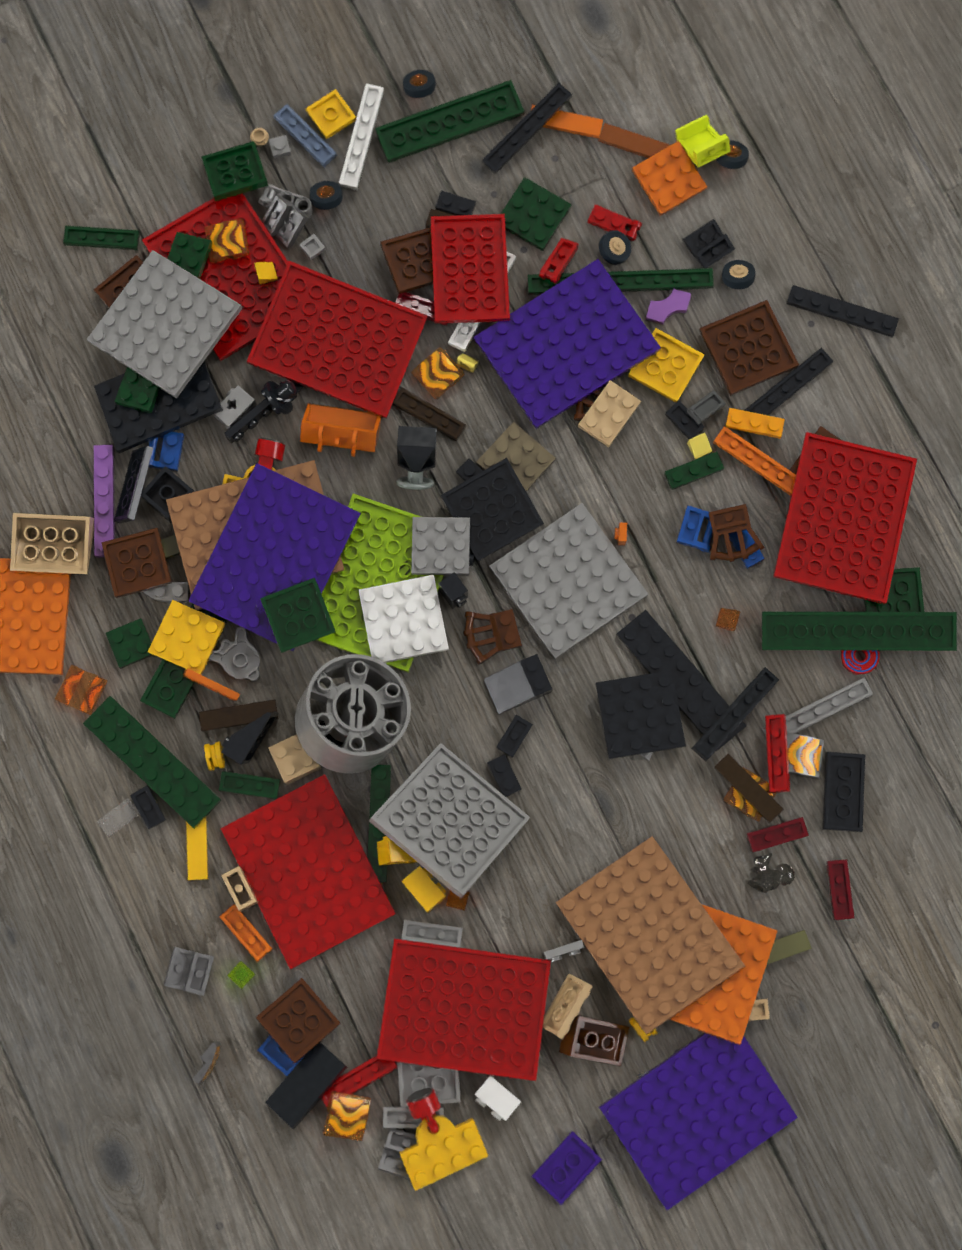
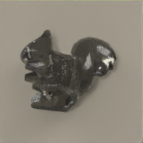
[748,853,795,893]

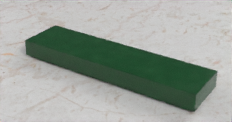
[63,226,140,250]

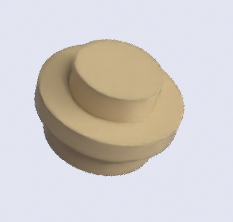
[250,128,269,146]

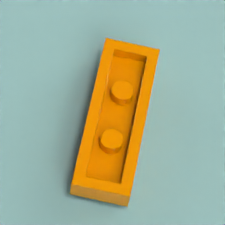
[725,408,785,439]

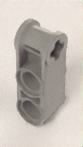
[258,184,313,218]

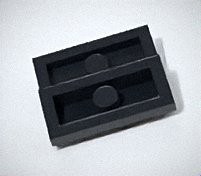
[682,219,735,268]

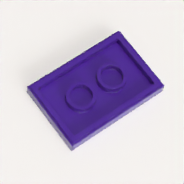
[532,1131,602,1205]

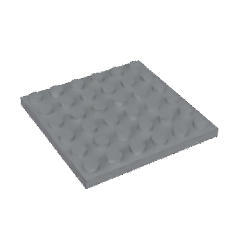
[86,250,243,399]
[489,503,648,659]
[369,743,530,898]

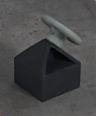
[396,426,437,490]

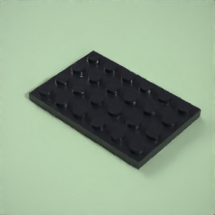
[94,360,223,453]

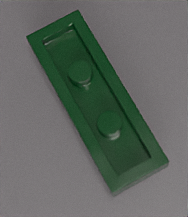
[664,451,724,490]
[219,771,280,799]

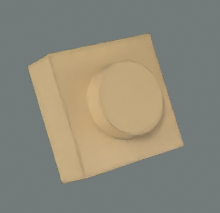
[749,999,770,1021]

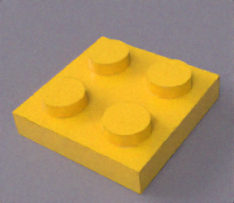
[306,89,356,140]

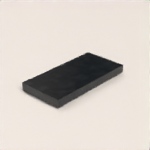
[114,446,153,524]
[823,752,866,832]
[265,1042,347,1129]

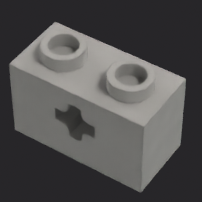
[213,385,256,429]

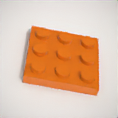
[632,141,707,216]

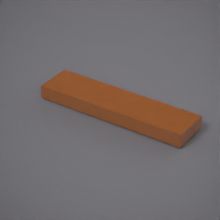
[598,123,670,158]

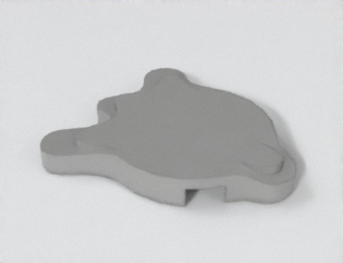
[209,627,260,682]

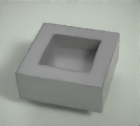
[269,135,291,159]
[299,234,326,260]

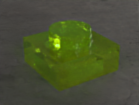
[227,961,256,989]

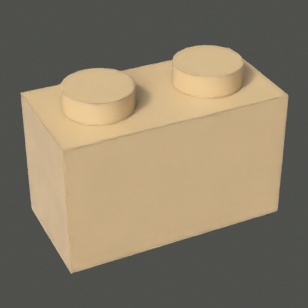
[221,866,258,912]

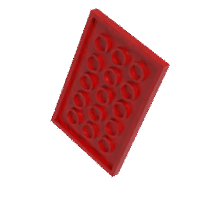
[431,214,510,324]

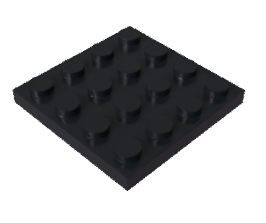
[441,458,544,562]
[595,670,686,759]

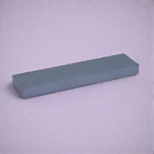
[274,104,337,167]

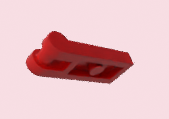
[587,204,642,241]
[539,238,578,284]

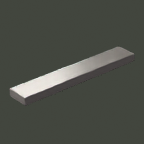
[762,677,873,736]

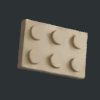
[578,380,641,447]
[543,974,592,1039]

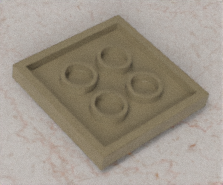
[476,422,556,491]

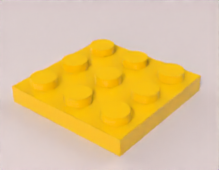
[628,328,705,403]
[148,600,225,675]

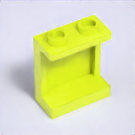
[675,115,731,168]

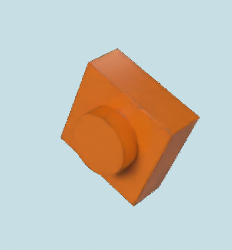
[614,522,627,546]

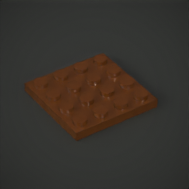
[699,300,799,396]

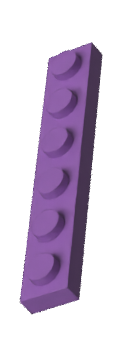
[94,445,115,558]

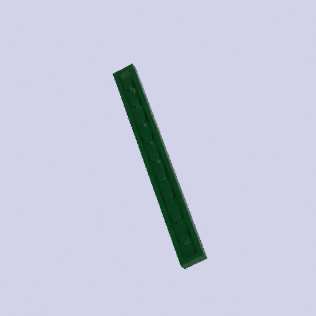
[528,268,714,295]

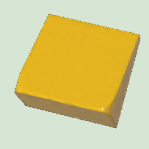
[254,262,278,284]

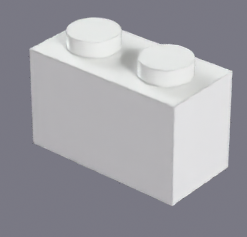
[475,1075,521,1121]

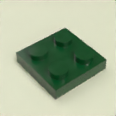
[106,618,153,669]

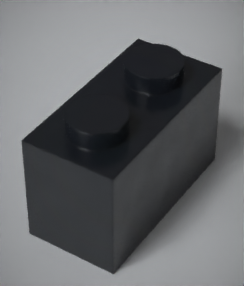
[439,572,468,609]

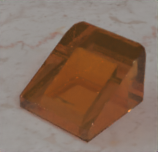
[716,608,740,631]
[446,890,470,911]

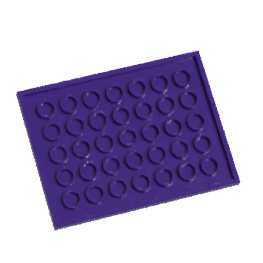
[474,259,661,429]
[188,463,361,652]
[599,1033,798,1210]

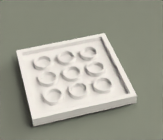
[359,575,449,663]

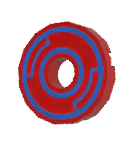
[841,650,880,675]

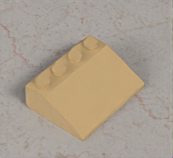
[10,513,94,574]

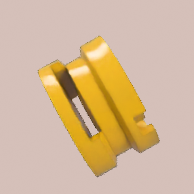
[204,741,225,771]
[628,1017,658,1042]

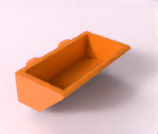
[300,404,382,457]

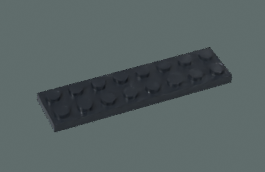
[616,609,746,751]

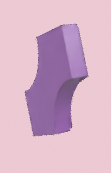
[645,289,691,324]

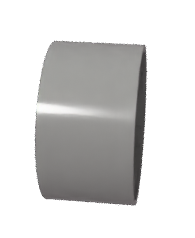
[295,654,411,773]

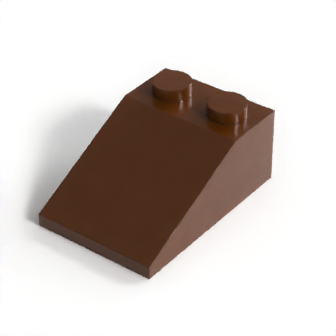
[559,1015,629,1066]

